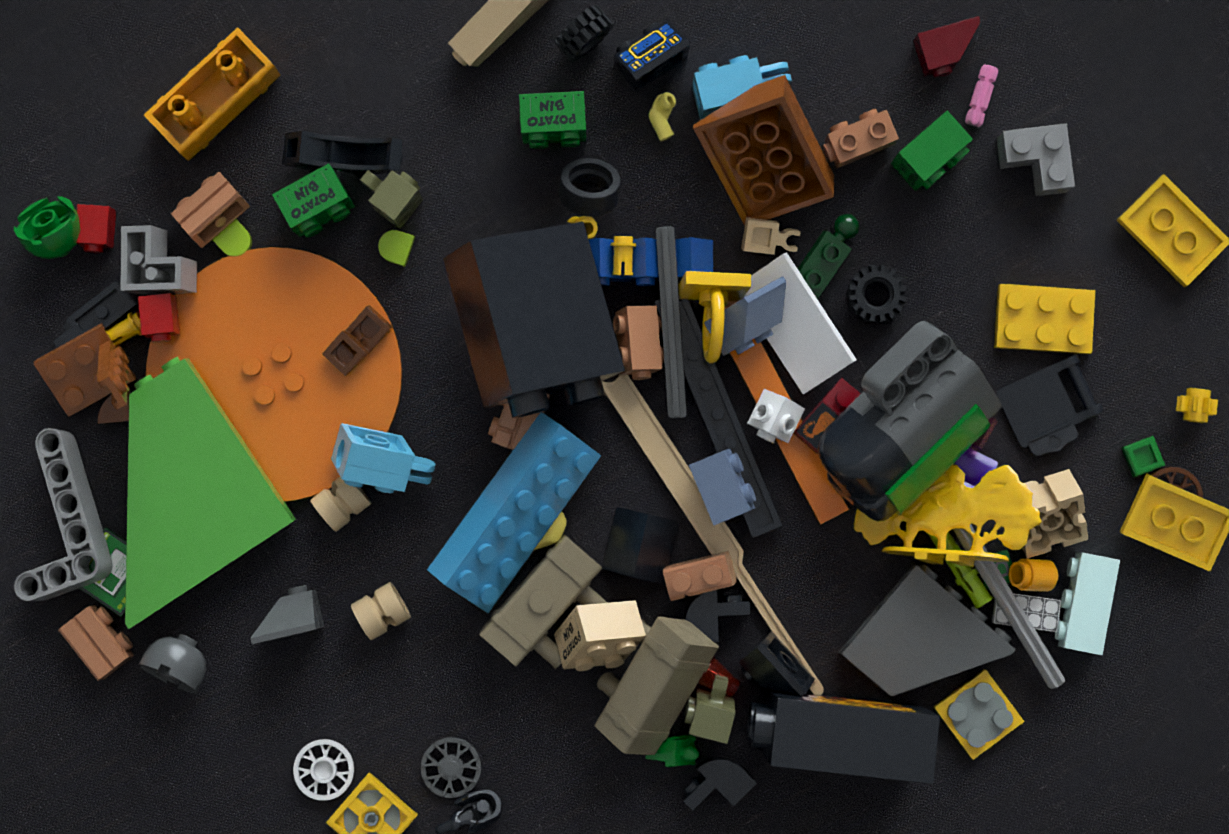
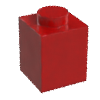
[76,204,116,253]
[138,293,180,343]

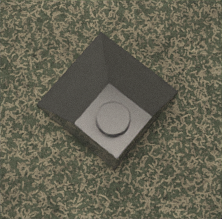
[251,585,324,644]

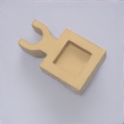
[741,217,800,255]

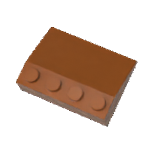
[693,75,834,225]

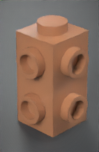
[823,109,899,168]
[613,306,664,380]

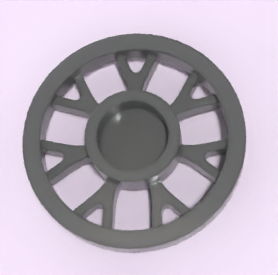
[421,737,481,798]

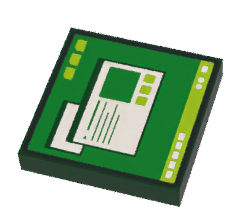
[79,528,127,617]

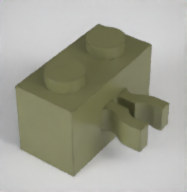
[360,170,423,229]
[684,674,736,744]

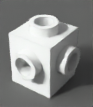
[747,389,805,443]

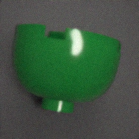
[14,196,80,259]

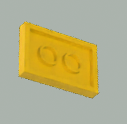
[1117,174,1229,287]
[994,284,1096,354]
[1120,474,1229,571]

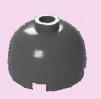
[139,634,206,694]

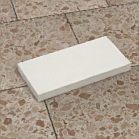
[744,252,857,394]

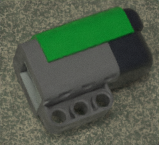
[818,321,1002,522]

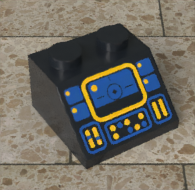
[614,20,690,93]

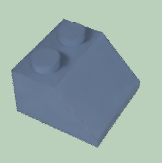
[704,276,786,356]
[689,448,756,525]

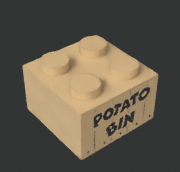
[554,600,646,671]

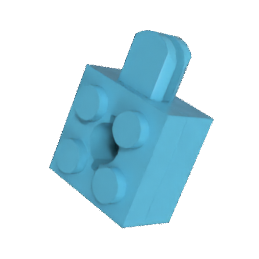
[692,55,792,120]
[331,423,436,493]

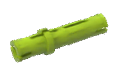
[927,532,993,609]

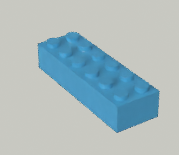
[427,412,601,613]

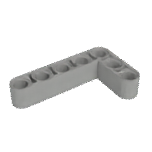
[14,428,113,601]

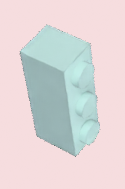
[1055,552,1120,655]

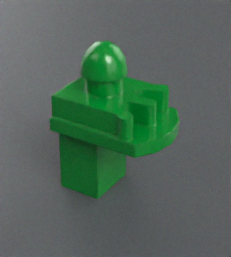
[646,735,699,767]

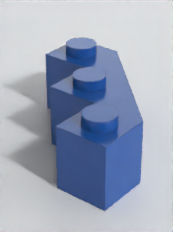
[588,237,713,286]

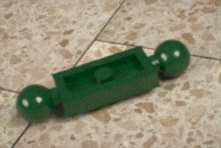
[797,214,859,300]

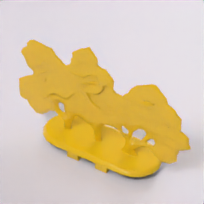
[854,465,1042,567]

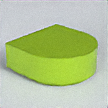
[212,219,252,256]
[378,230,415,267]

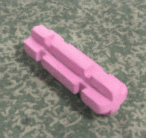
[965,65,998,127]

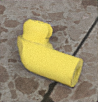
[648,92,676,142]
[533,511,567,551]

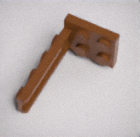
[34,323,136,417]

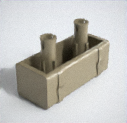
[479,534,608,669]
[594,616,719,755]

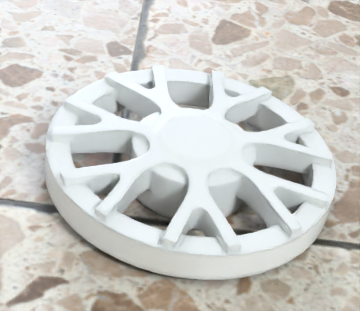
[293,739,354,800]

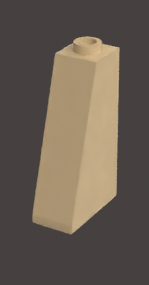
[448,0,549,67]

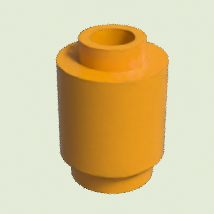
[1009,559,1059,592]

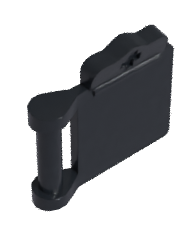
[996,354,1104,457]

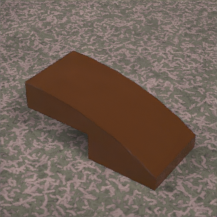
[322,305,393,376]

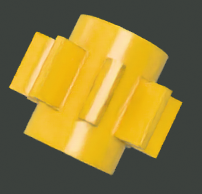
[1176,388,1218,423]

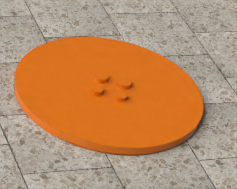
[146,247,402,502]

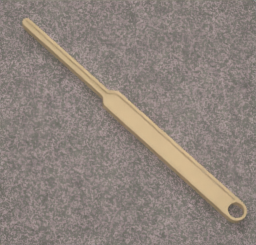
[602,373,824,695]

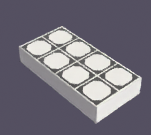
[992,594,1061,632]

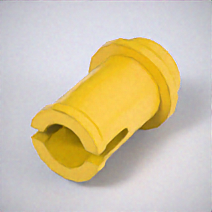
[567,216,598,239]
[610,236,636,276]
[105,312,141,347]

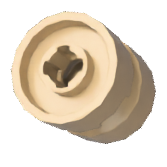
[310,477,372,532]
[351,582,411,640]

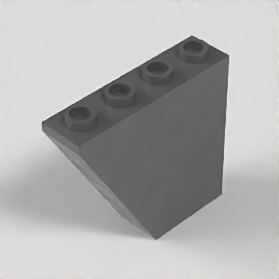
[838,564,1016,696]

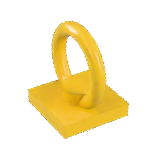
[678,271,751,363]

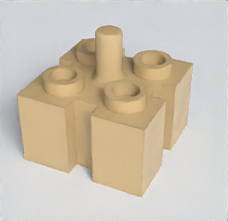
[1022,469,1088,559]

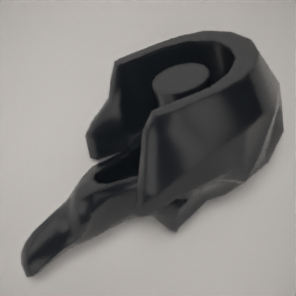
[435,790,503,834]

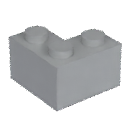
[996,123,1075,196]
[121,225,197,295]

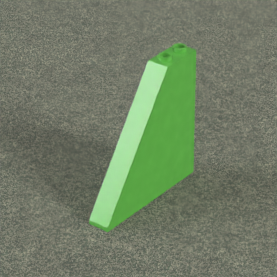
[125,357,296,629]

